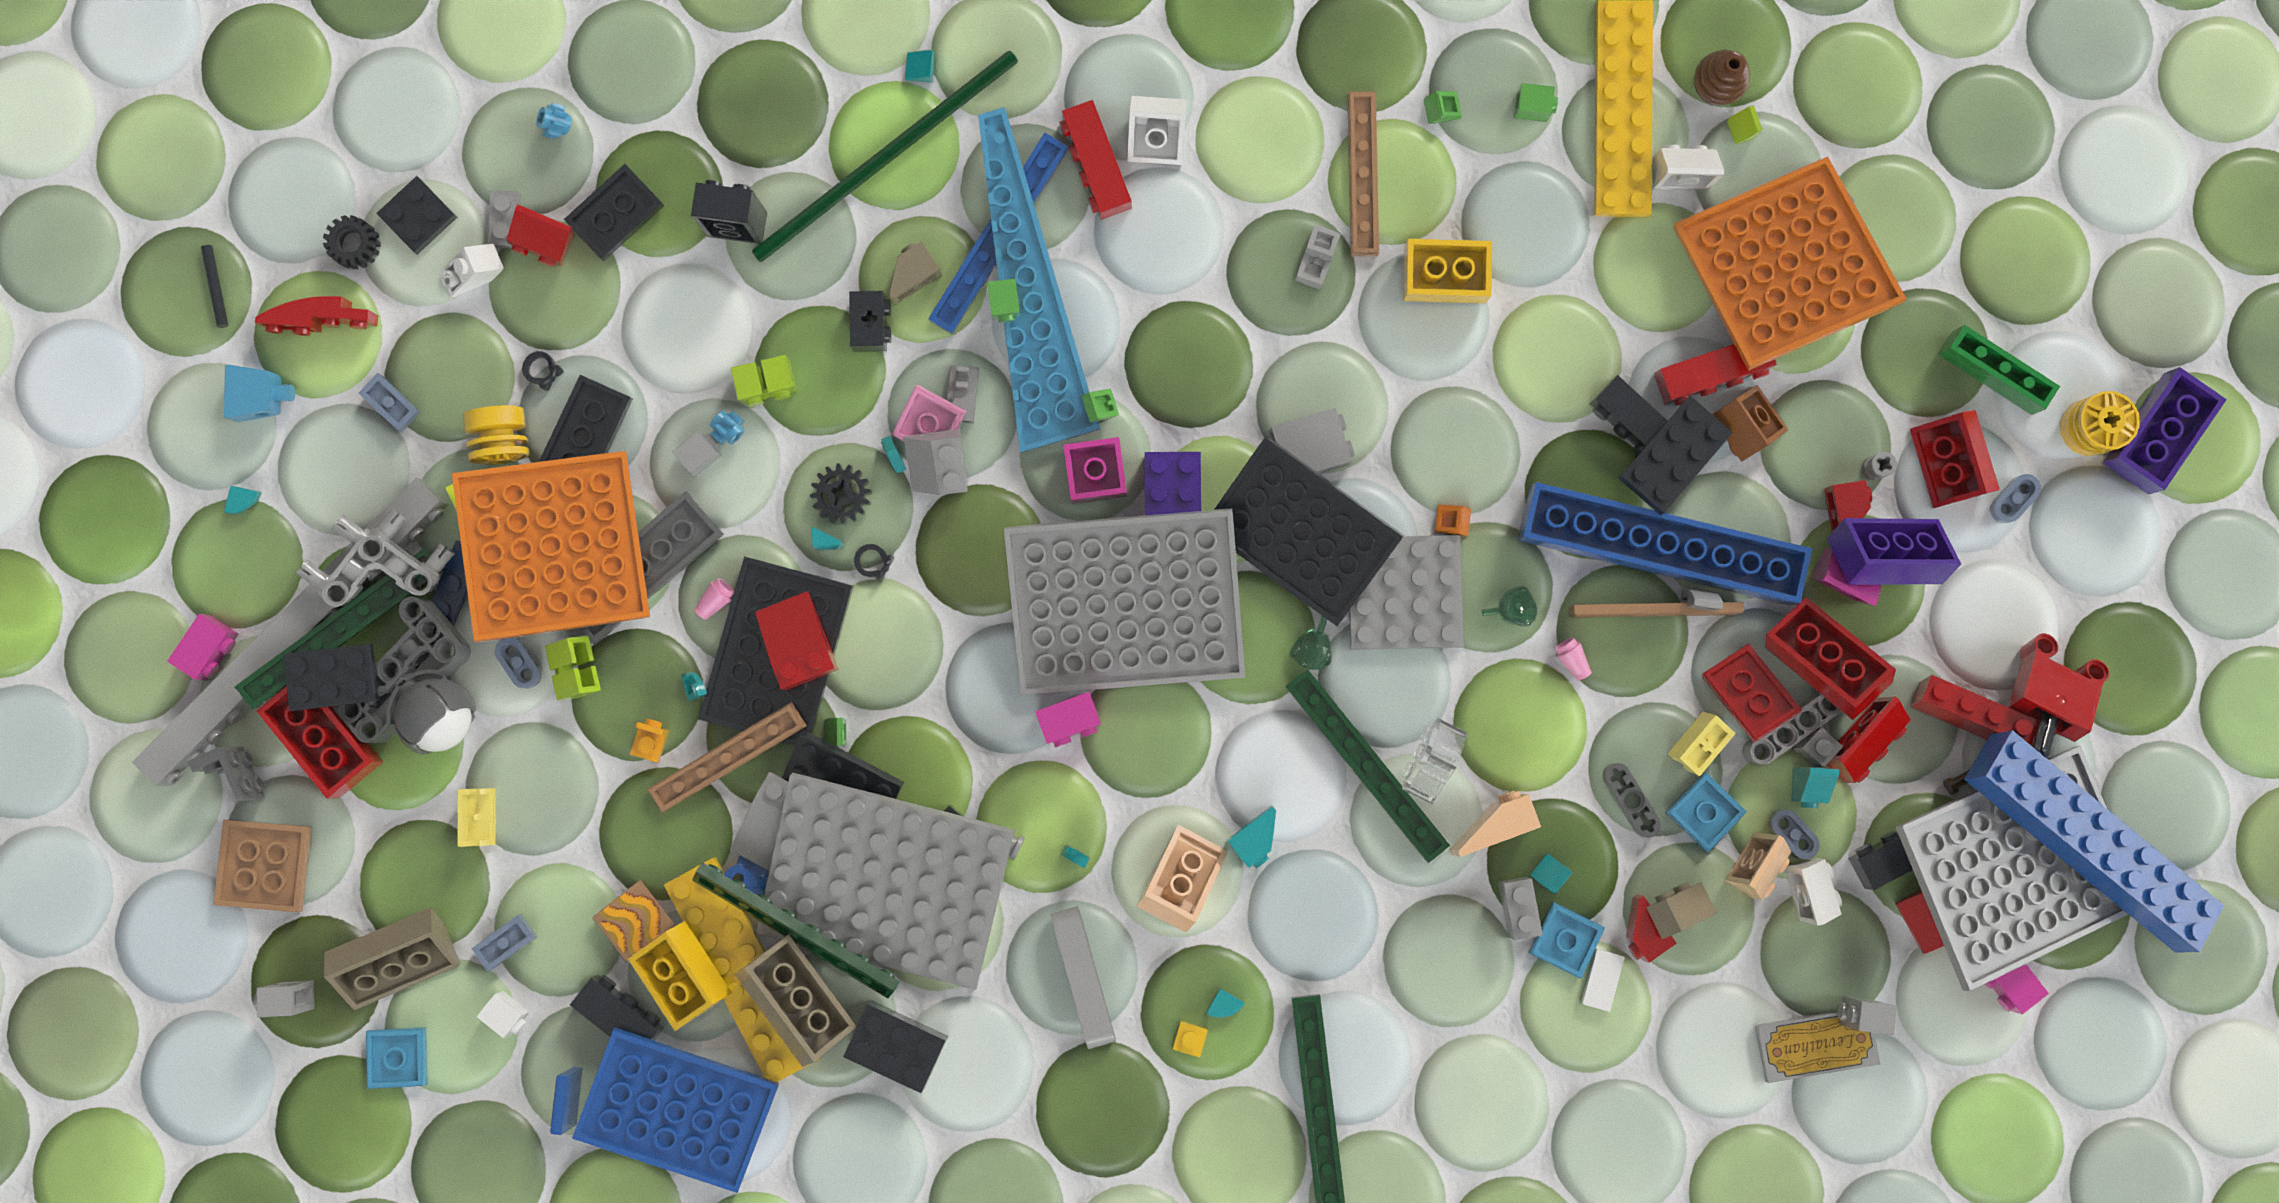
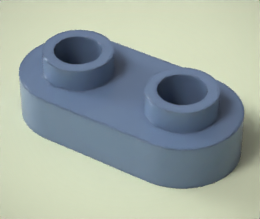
[1990,474,2041,523]
[495,637,542,689]
[1768,809,1820,859]

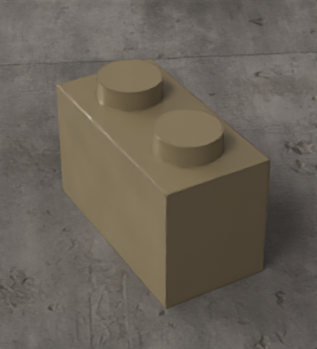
[1646,882,1717,939]

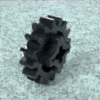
[810,463,872,525]

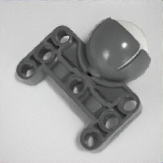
[331,597,476,755]

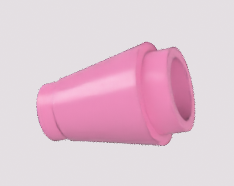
[694,578,734,620]
[1554,637,1592,681]

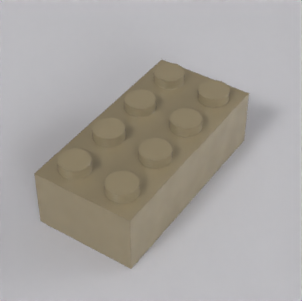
[734,934,857,1067]

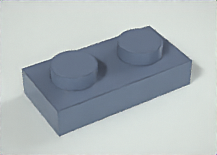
[359,373,421,432]
[471,914,537,972]

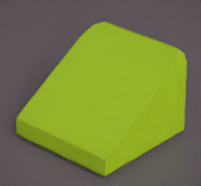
[1727,105,1763,144]

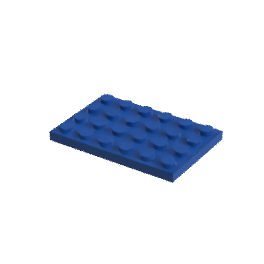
[572,1027,779,1193]

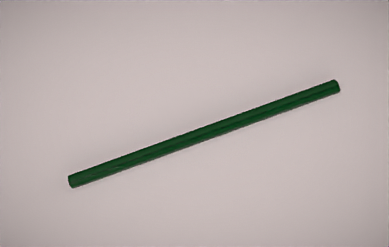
[752,51,1018,262]

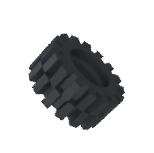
[323,215,381,270]

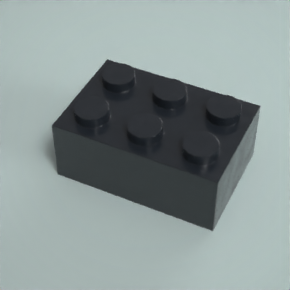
[691,180,767,244]
[843,1000,949,1093]

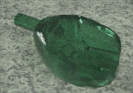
[1481,586,1537,627]
[1290,615,1332,670]

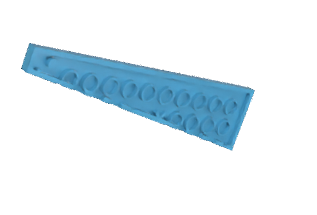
[978,107,1100,453]

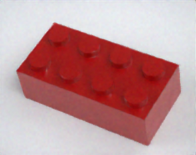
[1765,597,1896,720]
[256,686,384,799]

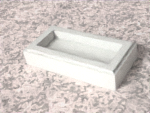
[1581,948,1625,1012]

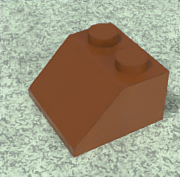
[1712,385,1788,462]

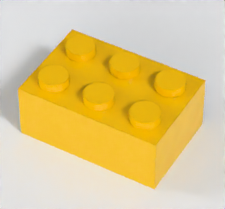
[1403,239,1492,304]
[628,921,732,1031]

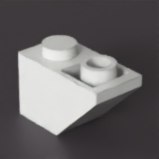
[440,244,504,297]

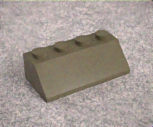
[324,907,460,1010]

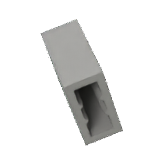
[1270,408,1354,474]

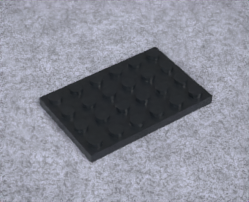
[1214,436,1405,627]
[698,556,854,745]

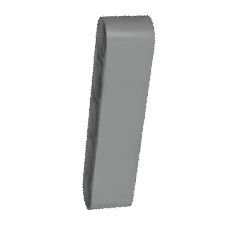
[1742,691,1842,764]
[1050,906,1116,1049]

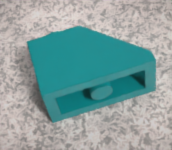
[1791,768,1839,809]
[1227,806,1276,869]

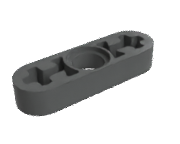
[1603,763,1661,838]

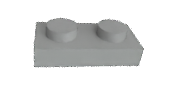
[488,191,521,248]

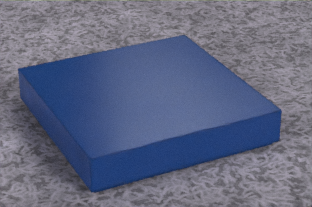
[550,1067,583,1135]

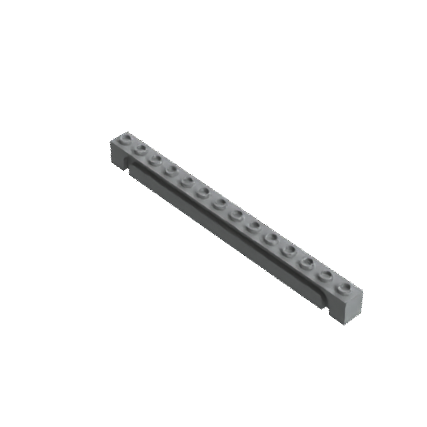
[132,478,449,786]

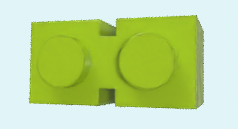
[731,355,797,407]
[545,636,601,701]

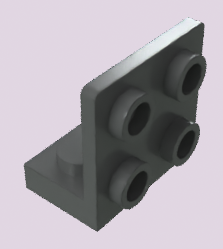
[188,747,265,802]

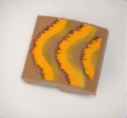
[592,880,675,963]

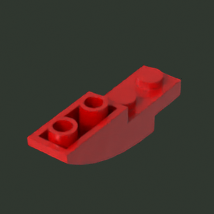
[255,296,379,336]

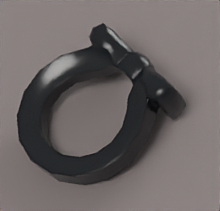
[522,351,564,391]
[854,544,895,582]

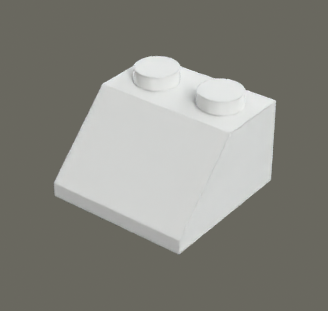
[1127,96,1187,165]
[1654,145,1724,190]
[1785,858,1842,926]

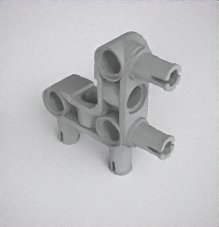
[296,508,455,607]

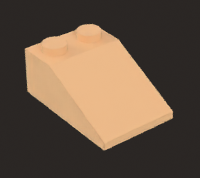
[1450,790,1541,857]
[1136,825,1228,933]
[1725,833,1791,900]

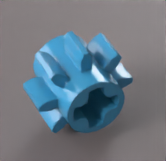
[536,102,571,139]
[709,410,745,445]

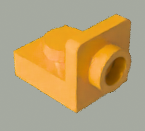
[630,718,669,763]

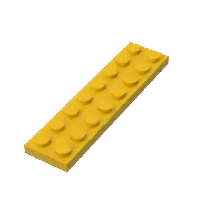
[1594,0,1653,218]
[664,857,822,1082]

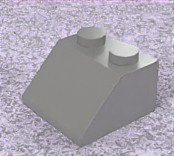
[904,429,968,495]

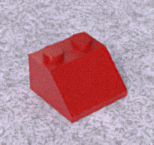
[506,204,574,267]

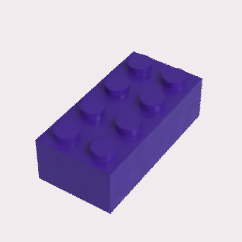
[2102,367,2227,495]
[1144,451,1201,516]
[1827,518,1961,585]

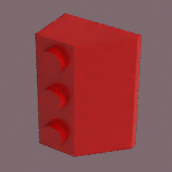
[1910,410,2000,508]
[1826,696,1911,783]

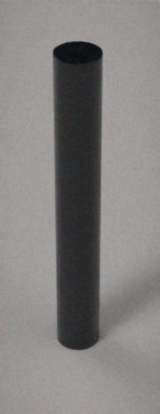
[201,245,229,328]

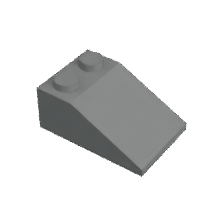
[730,772,788,871]

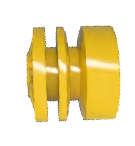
[2060,391,2140,456]
[463,405,530,465]

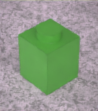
[1514,83,1558,122]
[987,279,1020,323]

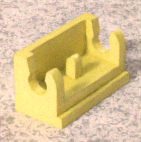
[1667,712,1736,776]
[458,788,496,847]

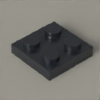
[376,176,458,255]

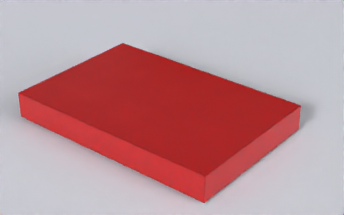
[1702,643,1802,743]

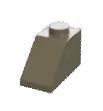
[889,241,942,305]

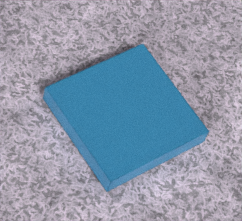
[1665,772,1747,852]
[1528,902,1605,979]
[366,1027,427,1089]

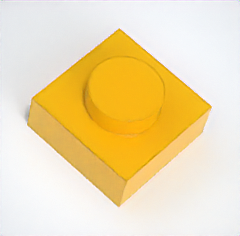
[1172,1020,1208,1058]

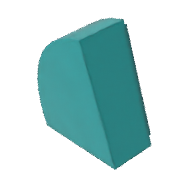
[881,435,907,474]
[224,485,262,514]
[681,672,707,701]
[1060,845,1090,868]
[1206,988,1245,1018]

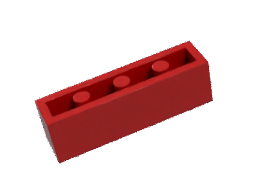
[1059,99,1132,220]
[1654,344,1777,406]
[1910,675,2039,745]

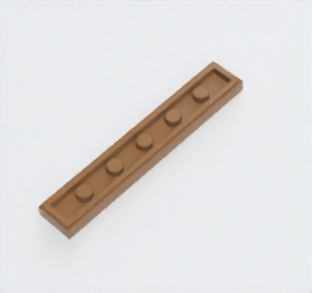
[1347,91,1379,256]
[1569,602,1744,618]
[647,702,807,813]

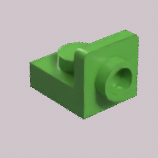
[1082,389,1119,423]

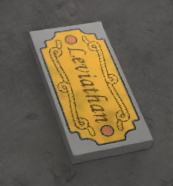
[1755,1011,1880,1083]

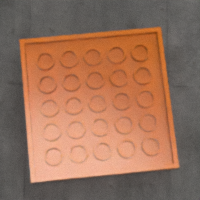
[1673,156,1907,371]
[452,451,651,643]

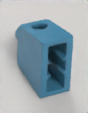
[224,365,295,422]

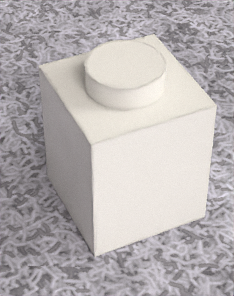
[477,991,529,1038]

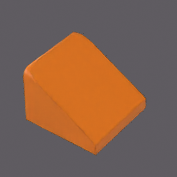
[1434,505,1471,537]

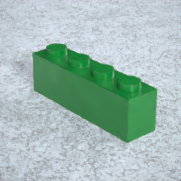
[1938,325,2061,415]

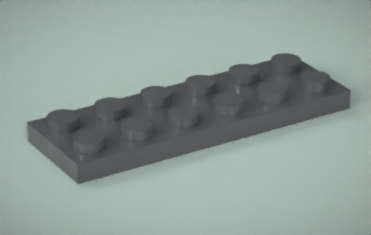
[580,491,724,644]

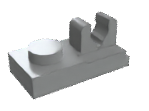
[947,365,979,423]

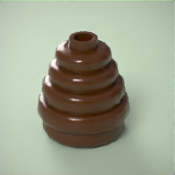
[1694,49,1750,106]

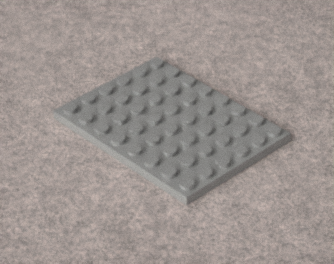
[1004,509,1246,695]
[1896,746,2128,991]
[756,773,1015,990]

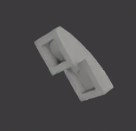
[1295,224,1341,290]
[1681,588,1723,612]

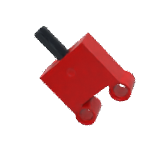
[2008,633,2110,757]

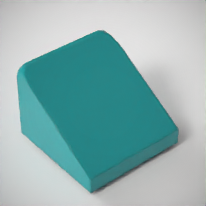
[905,50,935,83]
[811,527,844,551]
[1530,853,1572,894]

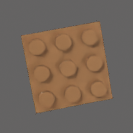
[213,819,312,912]

